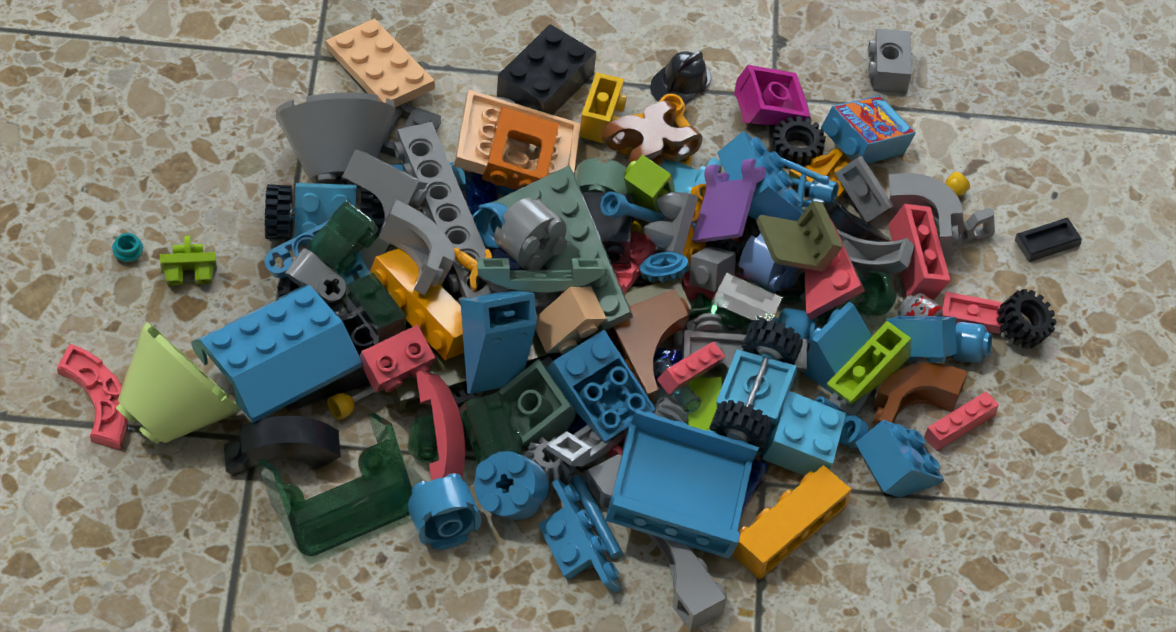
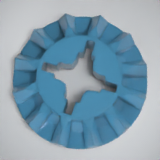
[640,252,689,283]

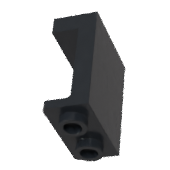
[582,192,634,264]

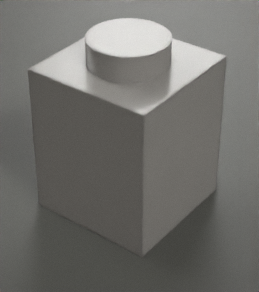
[689,245,736,292]

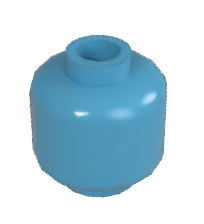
[773,308,817,347]
[951,322,992,363]

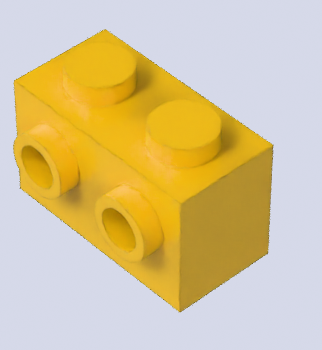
[579,72,627,143]

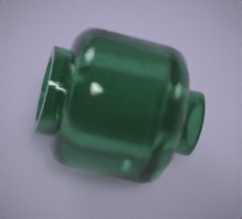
[407,416,439,463]

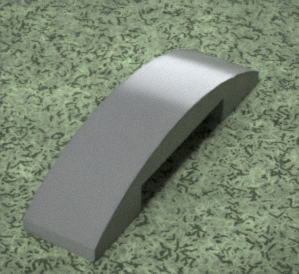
[546,425,629,466]

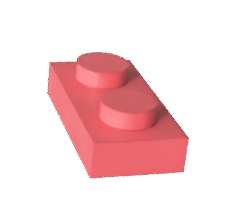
[941,291,1003,334]

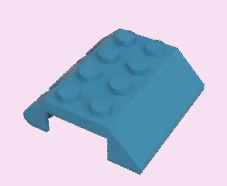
[191,285,363,423]

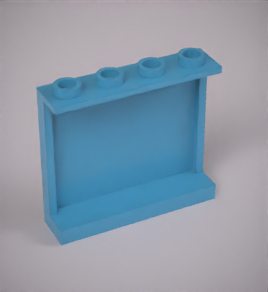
[605,409,759,559]

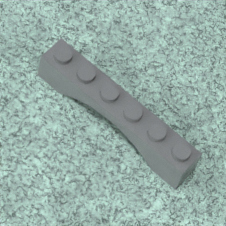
[586,454,727,632]

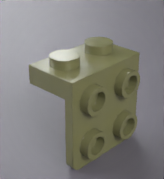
[756,201,843,272]

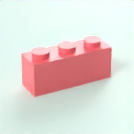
[888,204,950,301]

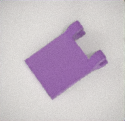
[692,158,766,243]

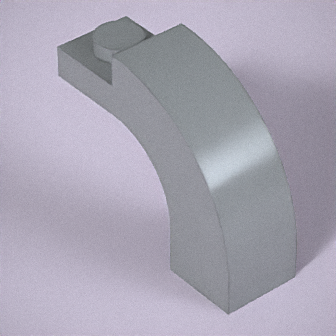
[889,173,965,257]
[378,200,455,295]

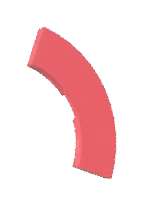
[57,344,128,450]

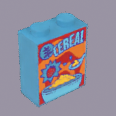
[821,95,916,164]

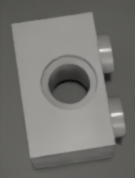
[868,29,912,93]

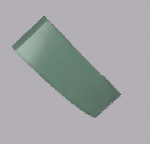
[477,258,605,293]

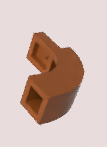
[873,363,967,425]

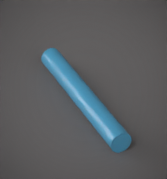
[571,475,623,559]

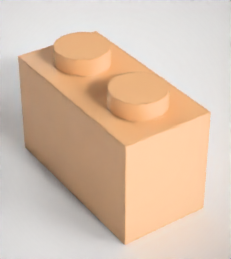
[535,287,607,355]

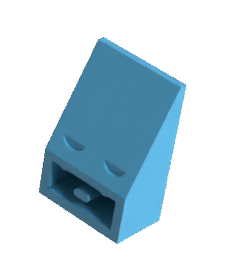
[460,290,537,394]
[547,330,656,442]

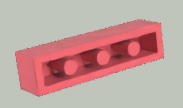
[657,341,726,395]
[924,391,999,451]

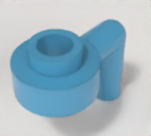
[815,396,869,448]

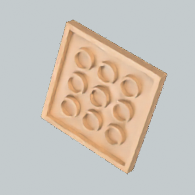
[453,90,580,176]

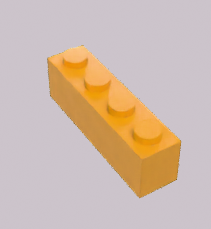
[367,248,464,360]
[732,465,852,580]

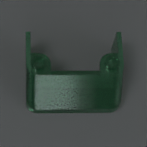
[257,412,412,556]

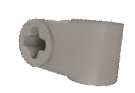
[285,249,346,303]

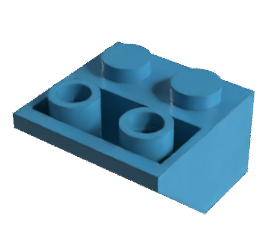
[804,302,872,394]
[855,420,944,498]

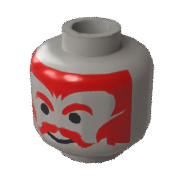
[897,293,943,317]

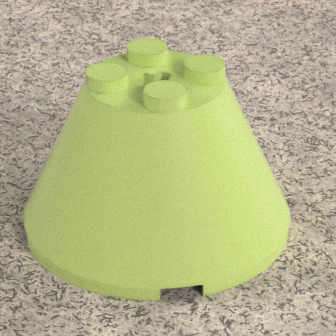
[116,322,241,445]

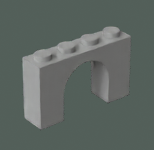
[307,149,427,291]

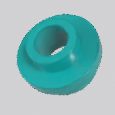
[112,233,143,262]

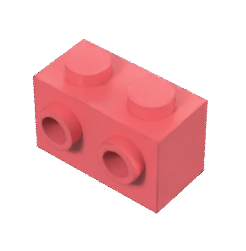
[359,325,435,393]

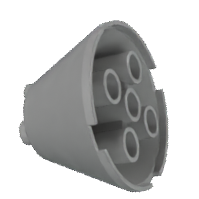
[276,93,396,189]

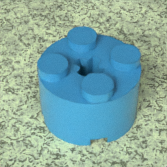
[474,451,549,520]
[407,473,482,550]

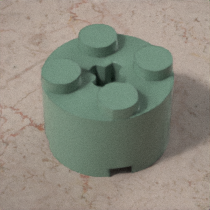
[574,158,628,193]

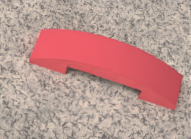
[416,371,465,481]

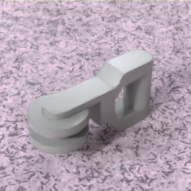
[938,208,995,249]
[673,313,722,357]

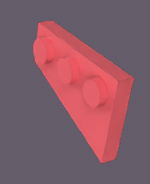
[805,219,865,320]

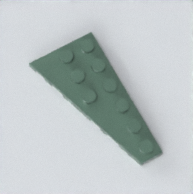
[494,166,633,330]

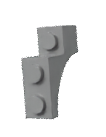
[837,229,914,285]

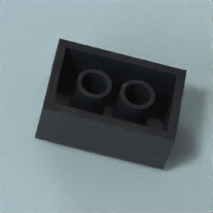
[497,24,596,115]

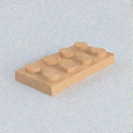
[325,18,435,107]

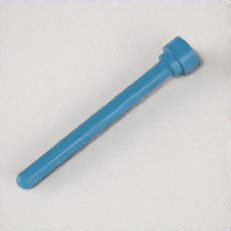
[600,191,696,231]

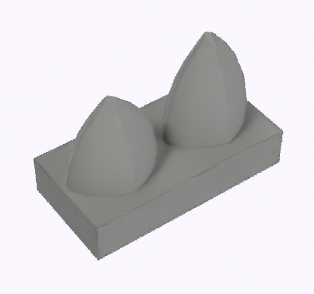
[835,156,894,222]
[644,192,698,255]

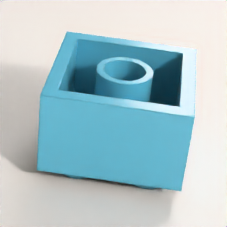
[762,391,846,476]

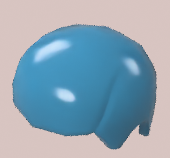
[472,202,509,249]

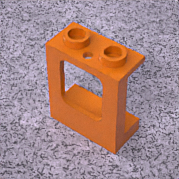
[481,106,559,190]

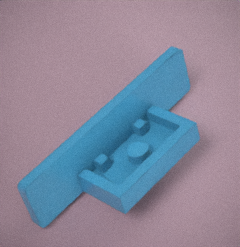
[538,479,622,593]

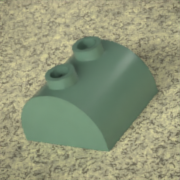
[490,359,576,448]

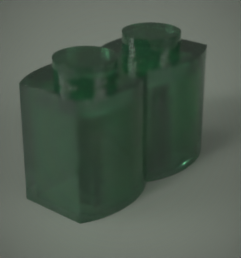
[307,201,378,275]

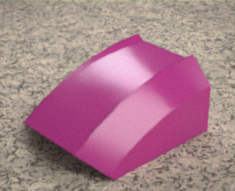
[734,64,811,125]

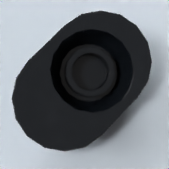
[650,51,711,104]
[829,198,890,241]

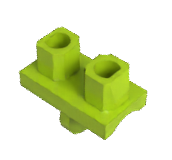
[160,235,217,286]

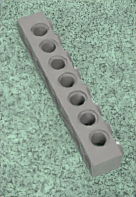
[394,122,497,305]

